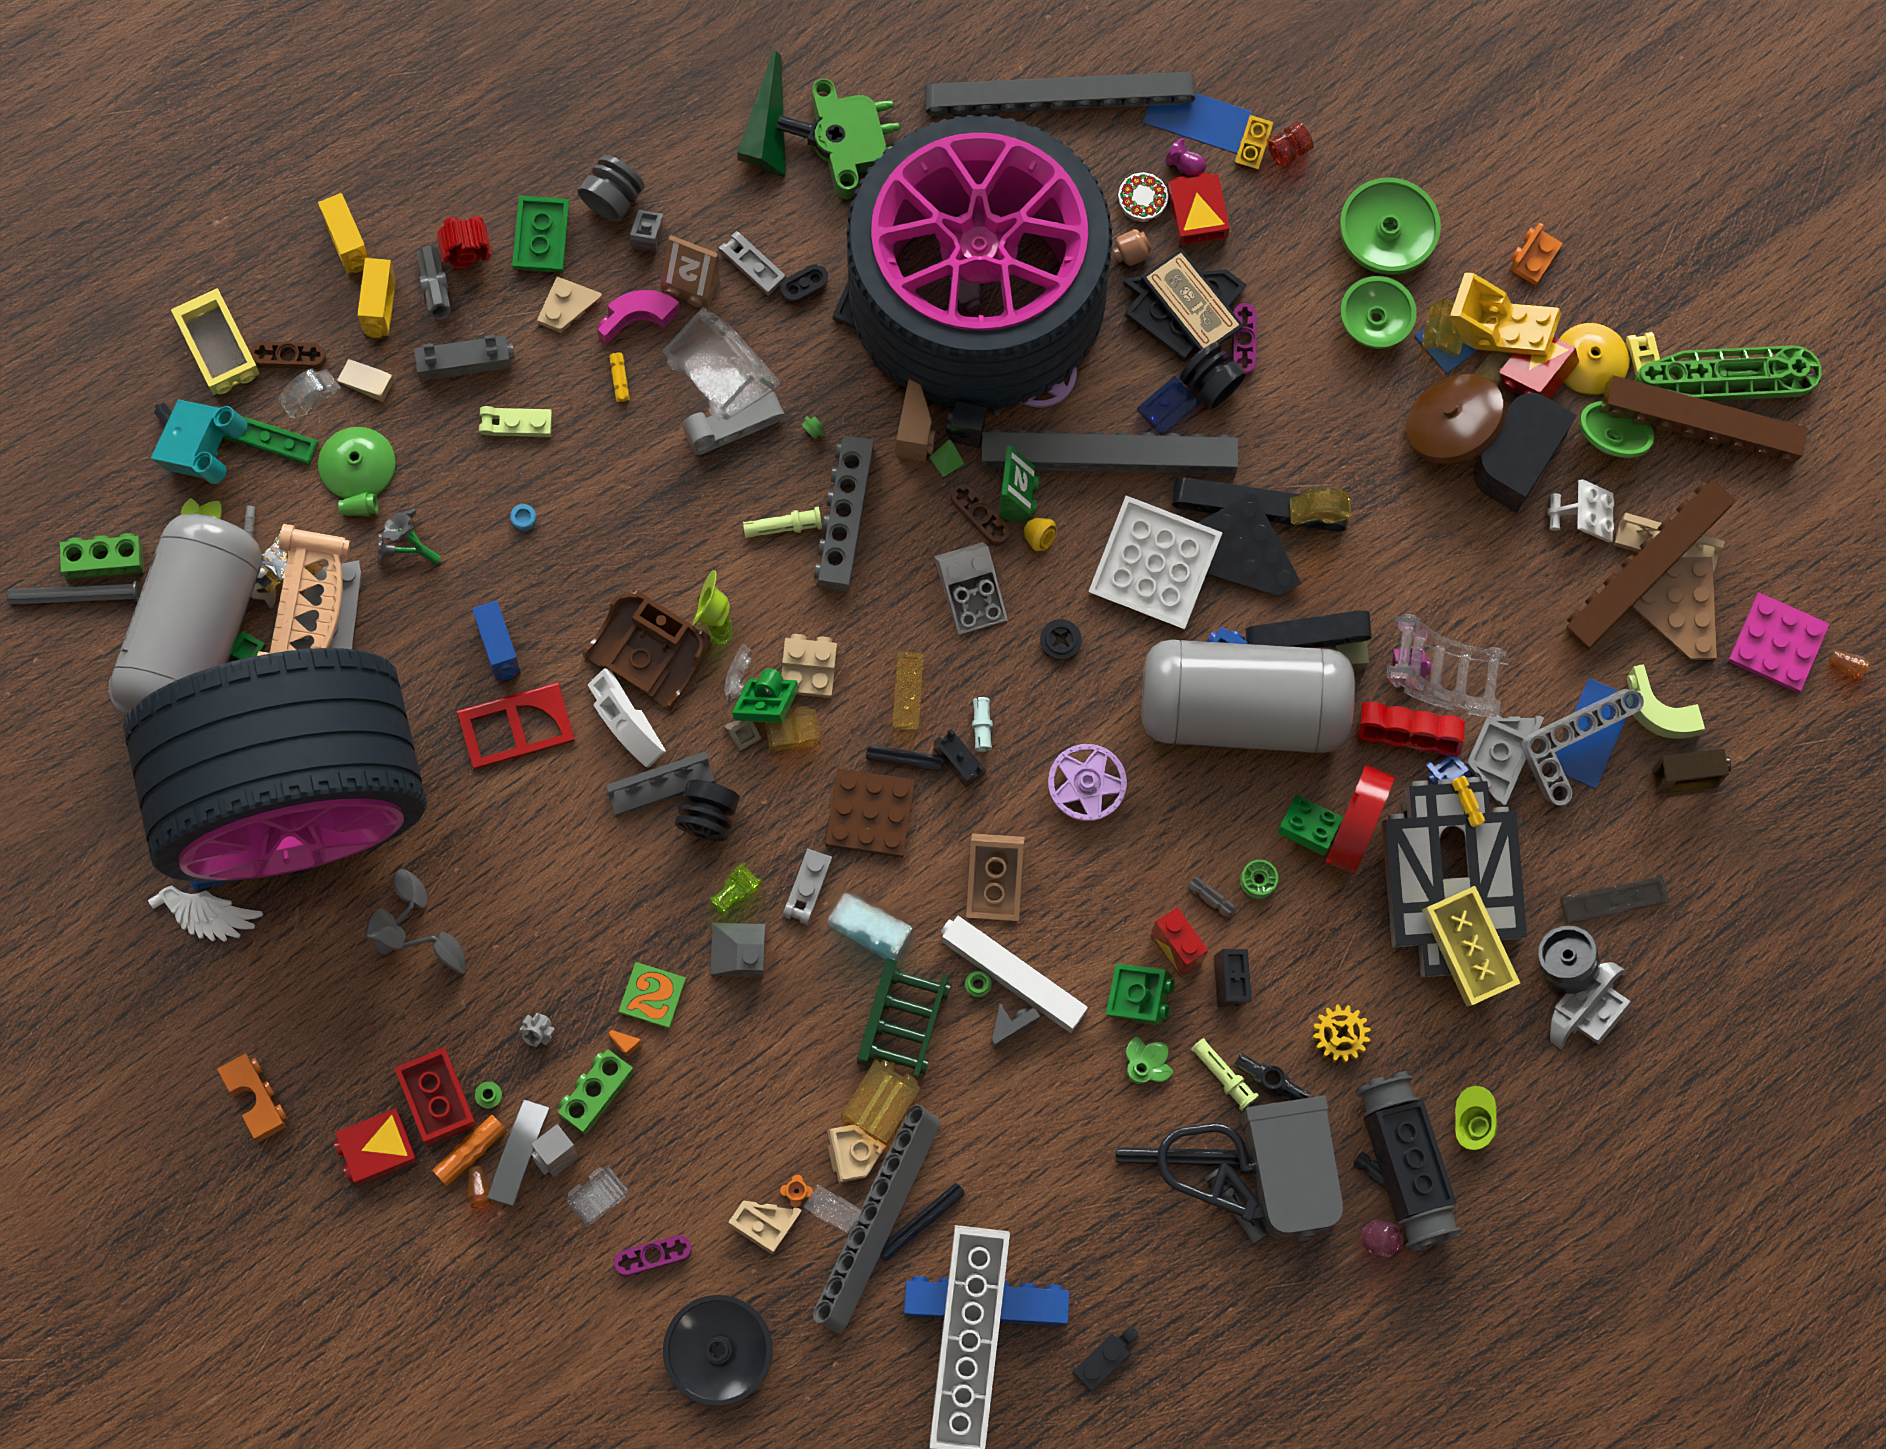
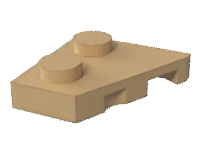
[537,277,602,333]
[728,1201,802,1255]

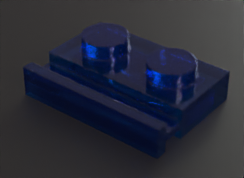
[1137,376,1200,436]

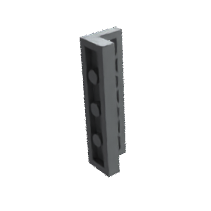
[606,751,715,817]

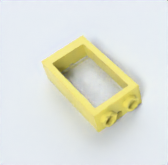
[171,288,259,395]

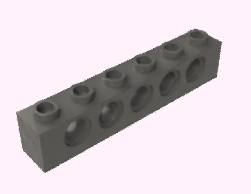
[814,435,874,592]

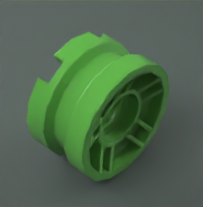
[1240,860,1278,900]

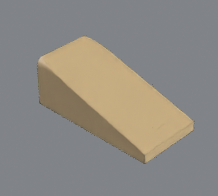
[337,359,394,402]

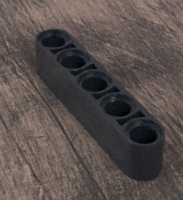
[1245,610,1372,648]

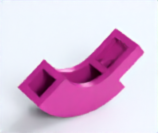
[597,290,680,345]

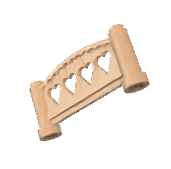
[257,524,351,656]

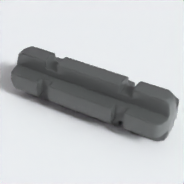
[1188,877,1235,918]

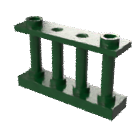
[857,957,952,1081]

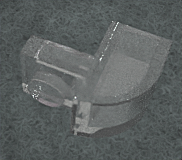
[277,368,341,419]

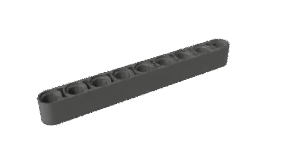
[813,1104,940,1333]

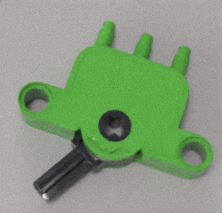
[777,79,900,199]

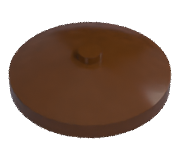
[1406,374,1507,464]

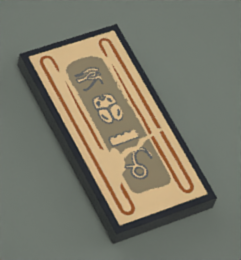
[1141,249,1244,352]

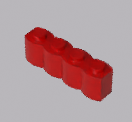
[1357,702,1465,756]

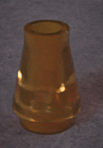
[1829,649,1870,680]
[467,1166,492,1209]

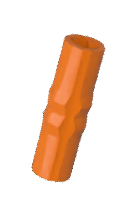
[432,1115,507,1186]

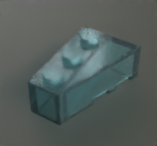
[828,893,913,963]

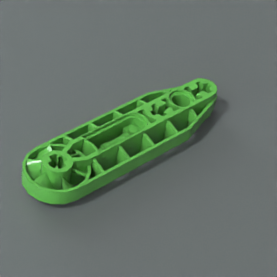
[1634,346,1821,401]

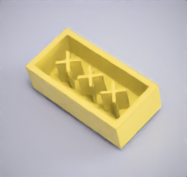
[1422,886,1520,1006]

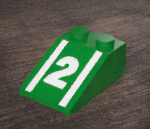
[999,446,1039,523]

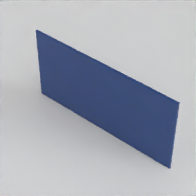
[1143,93,1252,153]
[1549,678,1629,789]

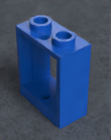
[472,600,521,680]

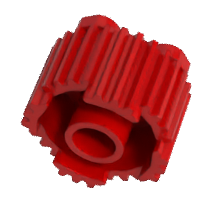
[436,216,492,270]

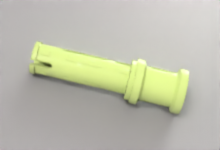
[743,506,822,538]
[1191,1038,1259,1112]

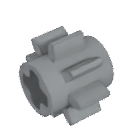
[519,1013,555,1047]

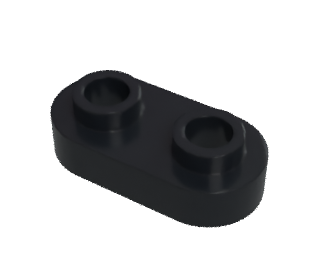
[781,264,828,304]

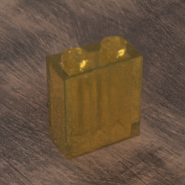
[841,1060,921,1146]

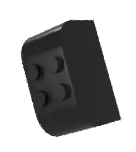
[1474,393,1577,513]

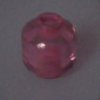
[1361,1219,1403,1257]

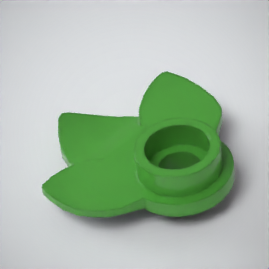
[1126,1037,1173,1084]

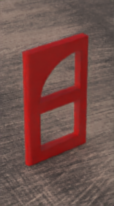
[457,682,575,770]

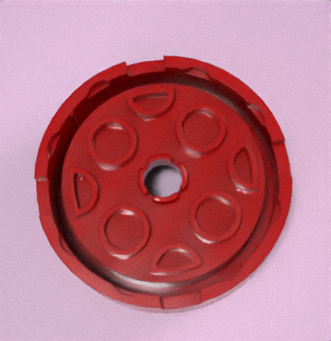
[1325,765,1395,874]

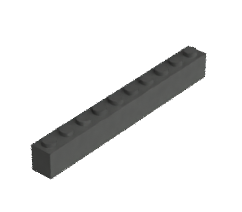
[981,429,1238,475]

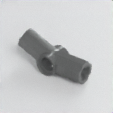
[416,246,451,320]

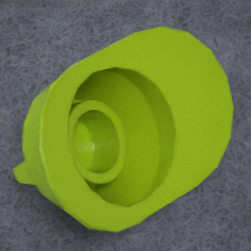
[692,570,730,627]
[1455,1086,1498,1150]

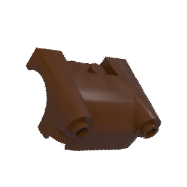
[582,589,712,711]

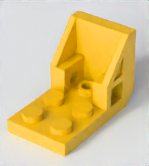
[1450,273,1561,356]

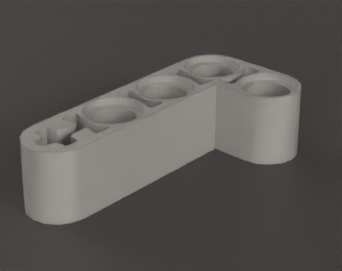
[683,392,785,455]

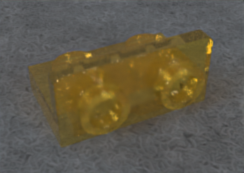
[1421,297,1463,357]

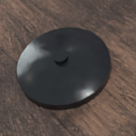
[663,1295,773,1406]

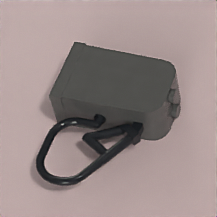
[1157,1095,1343,1242]

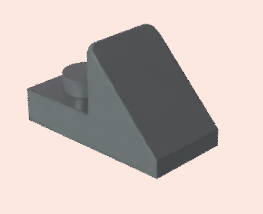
[630,210,663,252]
[991,1004,1040,1049]

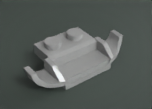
[1550,962,1632,1050]

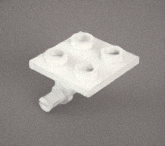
[1547,479,1614,543]

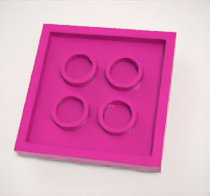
[1727,592,1829,694]

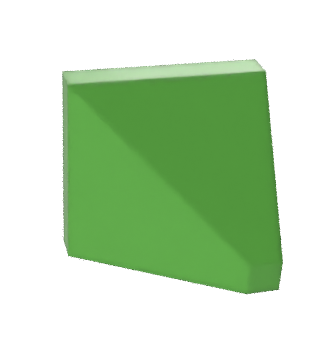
[929,440,964,478]

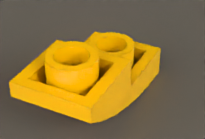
[1235,115,1274,170]

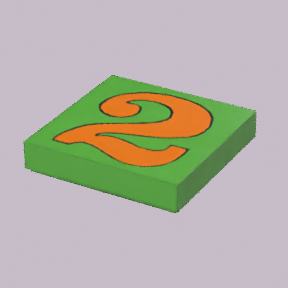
[619,962,686,1029]

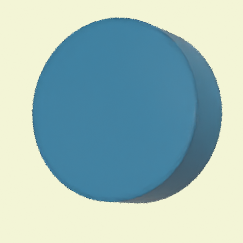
[510,504,537,531]

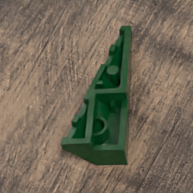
[737,50,786,177]

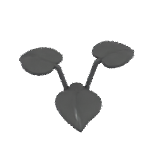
[364,868,466,975]

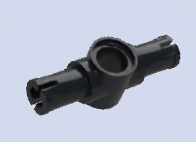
[1233,1052,1311,1100]

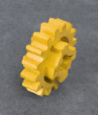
[1312,1005,1371,1064]

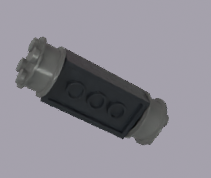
[1356,1071,1463,1253]

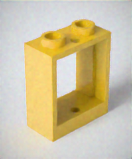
[318,193,368,274]
[358,258,396,338]

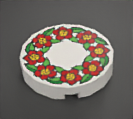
[1118,172,1168,222]

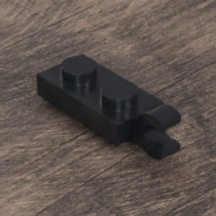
[1073,1325,1139,1392]

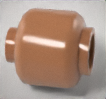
[1113,229,1152,267]

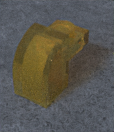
[1289,487,1351,525]

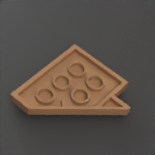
[1632,557,1717,660]

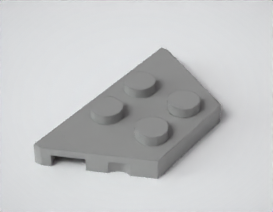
[1466,716,1544,807]

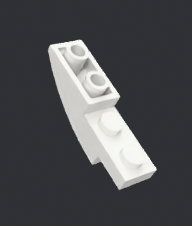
[588,668,666,767]

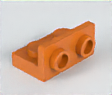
[1510,223,1563,286]

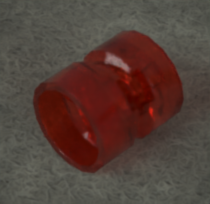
[1266,121,1314,167]

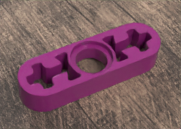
[1232,303,1256,376]
[614,1235,691,1276]

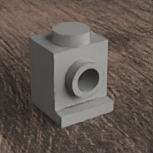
[949,277,982,312]

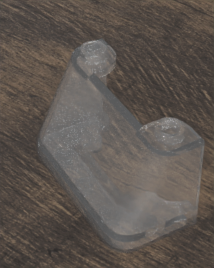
[662,307,781,420]

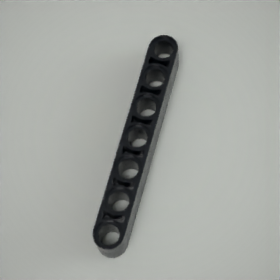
[1172,478,1350,532]

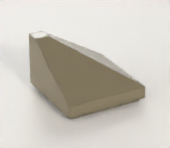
[724,721,762,751]

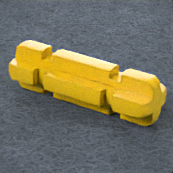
[609,353,630,402]
[1452,776,1485,827]

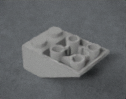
[934,542,1008,635]

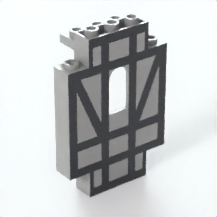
[1382,777,1527,977]

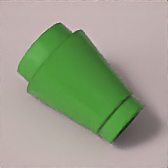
[338,492,378,517]

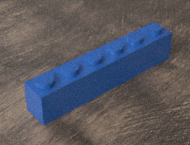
[904,1276,1069,1326]

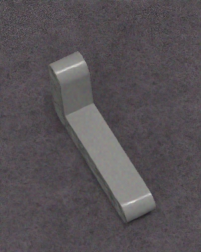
[1521,689,1644,805]

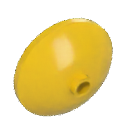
[1559,323,1630,396]

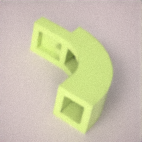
[1626,664,1705,739]

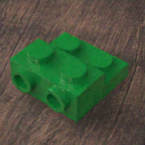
[1106,964,1175,1026]

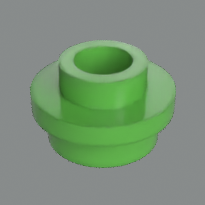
[801,416,825,439]
[965,971,992,998]
[475,1082,502,1109]

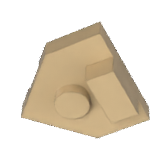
[827,1125,886,1183]

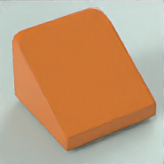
[608,1030,642,1057]

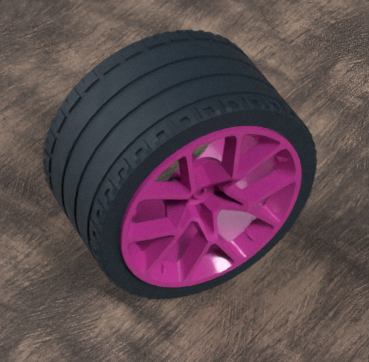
[847,115,1112,410]
[123,648,427,882]

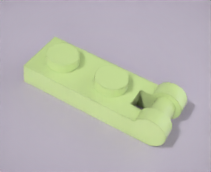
[479,406,552,437]

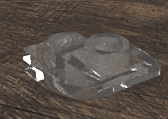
[724,644,753,703]
[803,1184,862,1234]

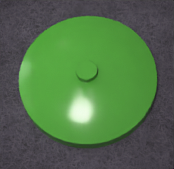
[1339,178,1441,275]

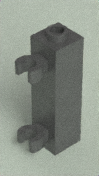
[414,335,515,381]

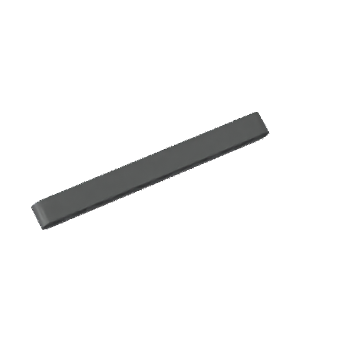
[924,72,1196,116]

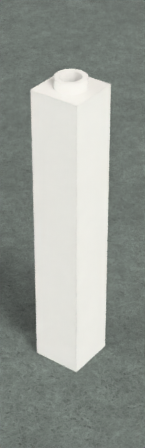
[941,916,1088,1033]

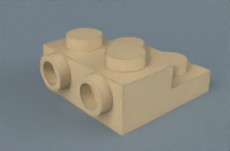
[782,634,837,698]

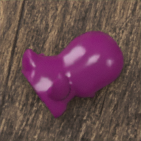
[1165,138,1206,177]

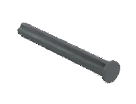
[7,581,139,605]

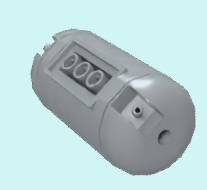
[109,514,262,715]
[1141,640,1355,753]

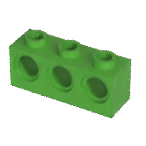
[60,533,144,580]
[558,1049,634,1136]

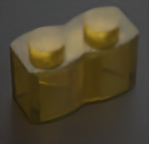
[764,706,821,753]

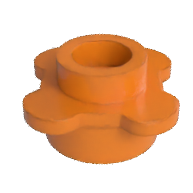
[780,1175,813,1207]

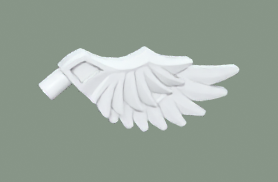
[148,886,263,942]

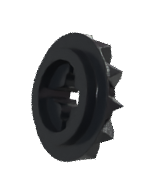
[1040,619,1082,660]

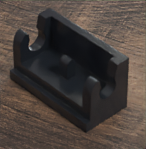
[933,729,986,787]
[1214,949,1252,1007]

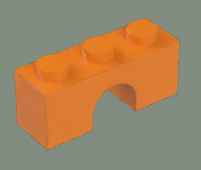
[217,1053,287,1143]

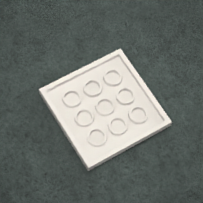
[1088,496,1222,629]

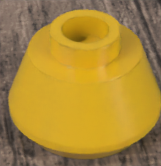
[1024,518,1057,551]

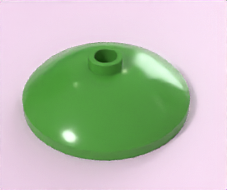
[1340,276,1417,349]
[1579,401,1654,458]
[318,427,396,499]

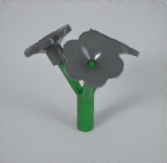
[378,508,441,566]

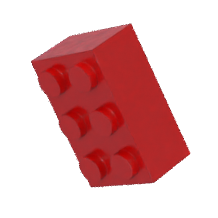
[394,1047,477,1147]

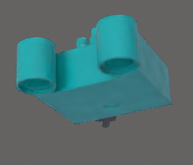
[151,399,247,484]

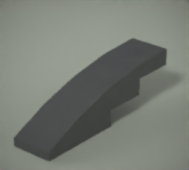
[487,1100,550,1207]

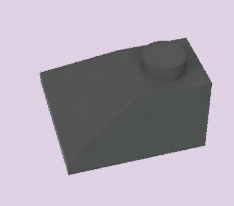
[711,923,765,977]

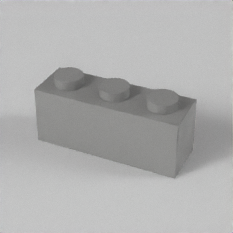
[531,1124,579,1178]

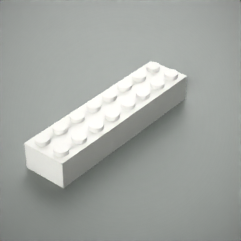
[929,1225,1010,1449]

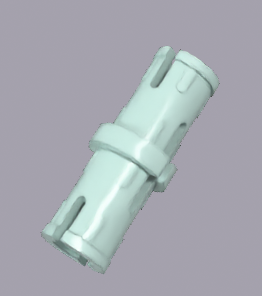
[972,697,993,752]

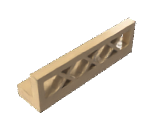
[1613,513,1725,572]

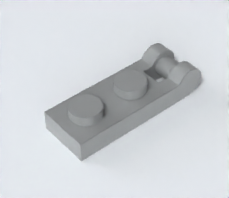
[718,231,786,296]
[782,848,832,925]

